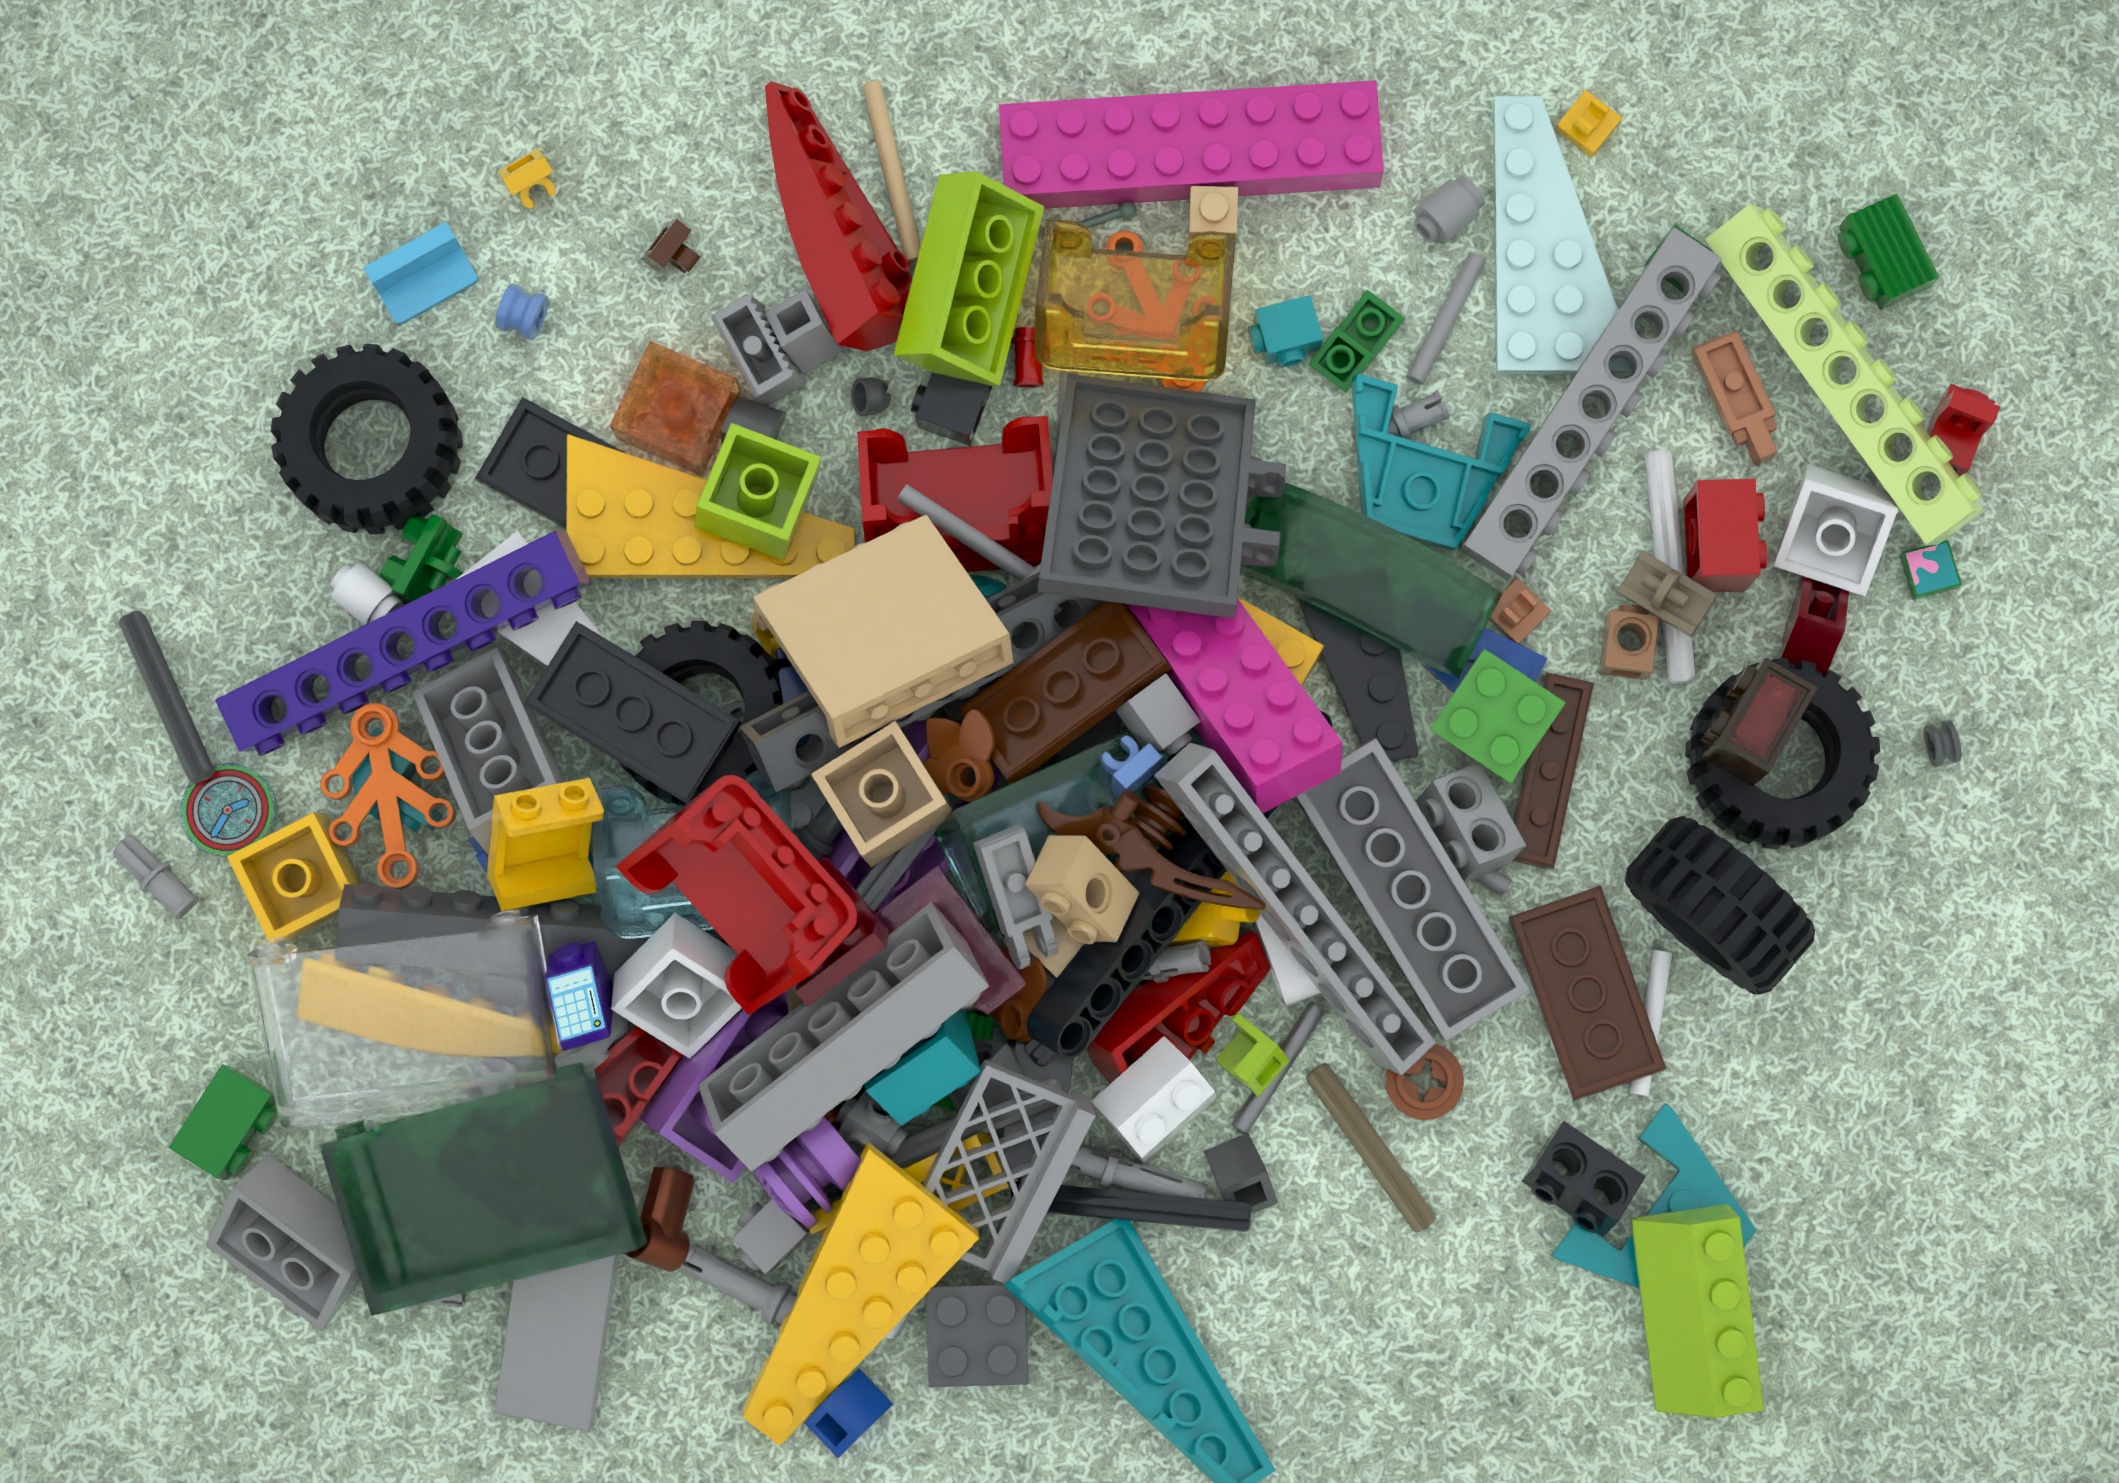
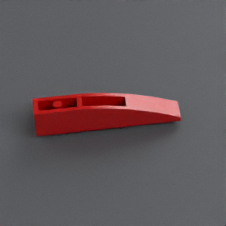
[765,81,912,352]

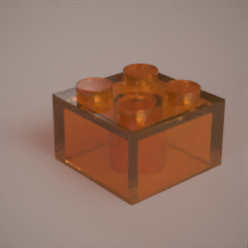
[610,341,742,476]

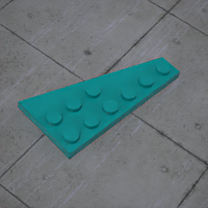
[1003,1219,1276,1483]

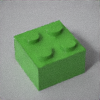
[1430,648,1566,783]

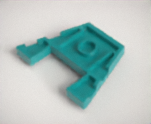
[1351,374,1531,551]
[1551,1103,1756,1289]

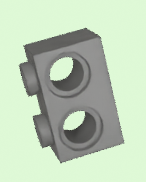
[1416,763,1526,882]

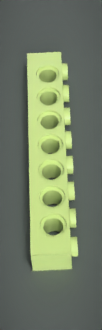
[1705,204,1984,545]

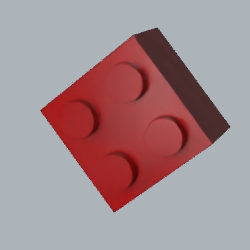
[1683,479,1767,593]

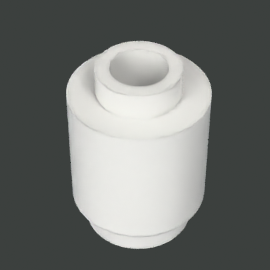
[330,562,404,625]

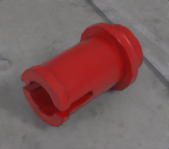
[1011,327,1048,388]

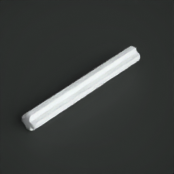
[1645,450,1696,684]

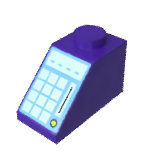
[545,941,613,1051]

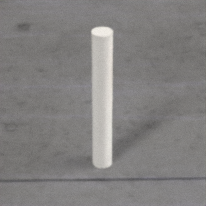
[1629,950,1672,1097]

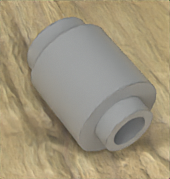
[1414,176,1485,244]

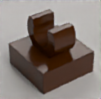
[641,219,700,273]

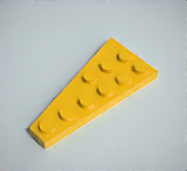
[742,1141,979,1446]

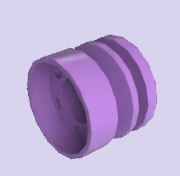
[753,1115,861,1230]

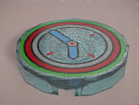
[180,763,279,860]

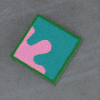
[1899,540,1962,600]

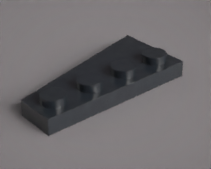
[1290,568,1419,761]

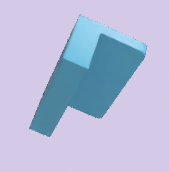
[363,222,479,325]

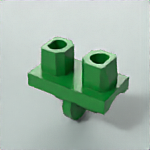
[380,514,463,602]

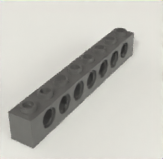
[739,571,1105,793]

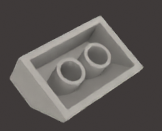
[206,1154,384,1332]

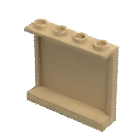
[753,515,1014,748]

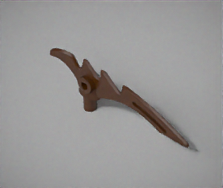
[1036,790,1266,910]

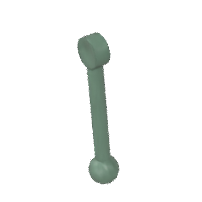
[1042,201,1137,246]

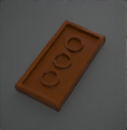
[958,601,1172,785]
[1509,886,1666,1102]

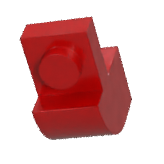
[1926,384,2000,477]

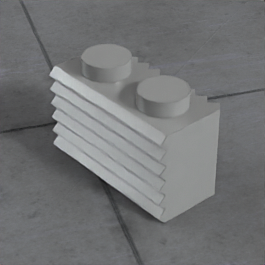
[711,295,806,406]

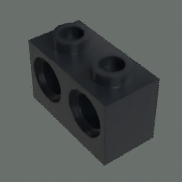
[1521,1121,1646,1237]

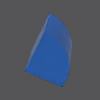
[804,1368,893,1458]

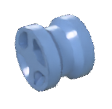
[495,283,549,340]

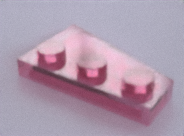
[875,866,1028,1015]

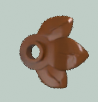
[922,709,995,802]
[986,946,1047,1042]

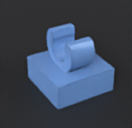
[1101,735,1163,797]

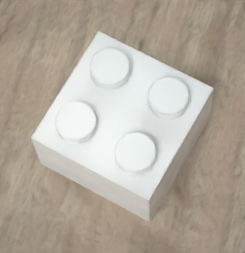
[611,912,742,1059]

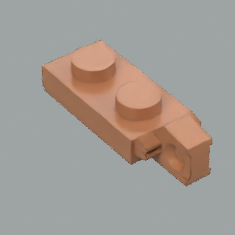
[1691,330,1778,465]

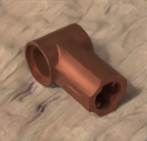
[623,1167,695,1272]

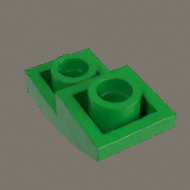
[1308,290,1406,393]

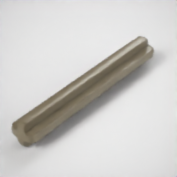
[1306,1063,1436,1232]

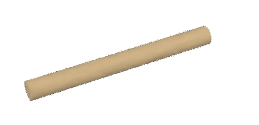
[863,81,921,264]

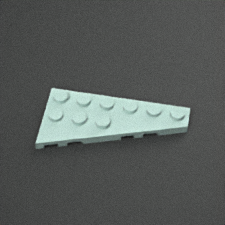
[1493,96,1632,375]

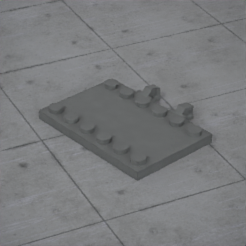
[1037,374,1286,618]

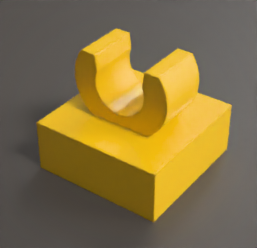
[1555,89,1622,158]
[497,148,556,209]

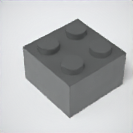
[926,1285,1029,1387]

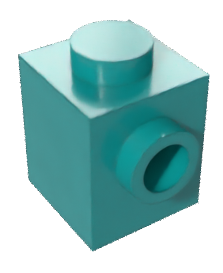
[1248,295,1323,368]

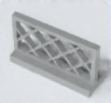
[922,1060,1096,1283]

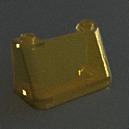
[1034,219,1236,381]

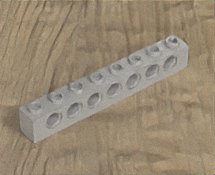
[1459,227,1722,581]
[1154,743,1436,1075]

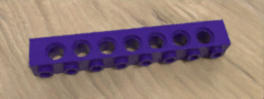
[215,531,592,756]

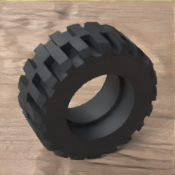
[270,344,463,535]
[620,621,783,808]
[1685,658,1881,849]
[1625,816,1815,995]

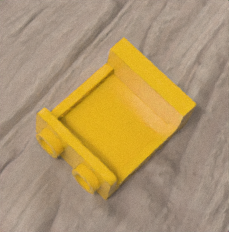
[487,778,604,911]

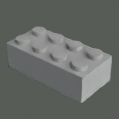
[412,646,565,856]

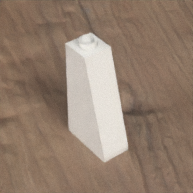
[454,531,603,668]

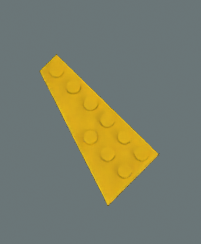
[567,434,855,579]

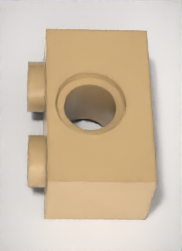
[1025,836,1139,944]

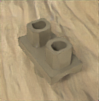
[1616,550,1717,638]

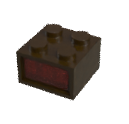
[1701,657,1818,786]

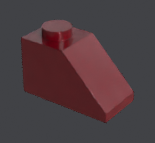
[1780,575,1849,674]

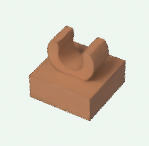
[1482,578,1551,644]

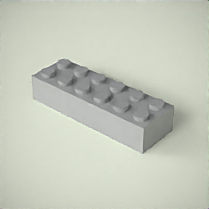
[1295,738,1530,1041]
[698,902,989,1172]

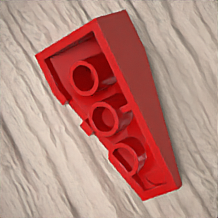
[1086,931,1270,1084]

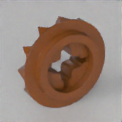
[1386,1043,1464,1120]

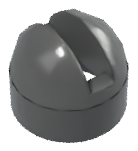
[851,377,891,416]

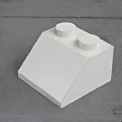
[1774,464,1899,597]
[1091,1036,1216,1164]

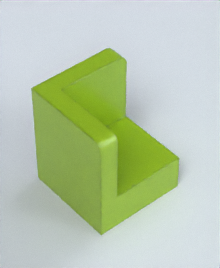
[1216,1012,1290,1097]

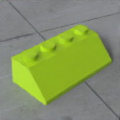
[894,171,1044,386]
[1630,1204,1764,1418]

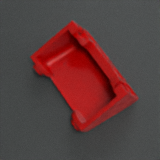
[857,416,1053,572]
[615,775,857,1015]

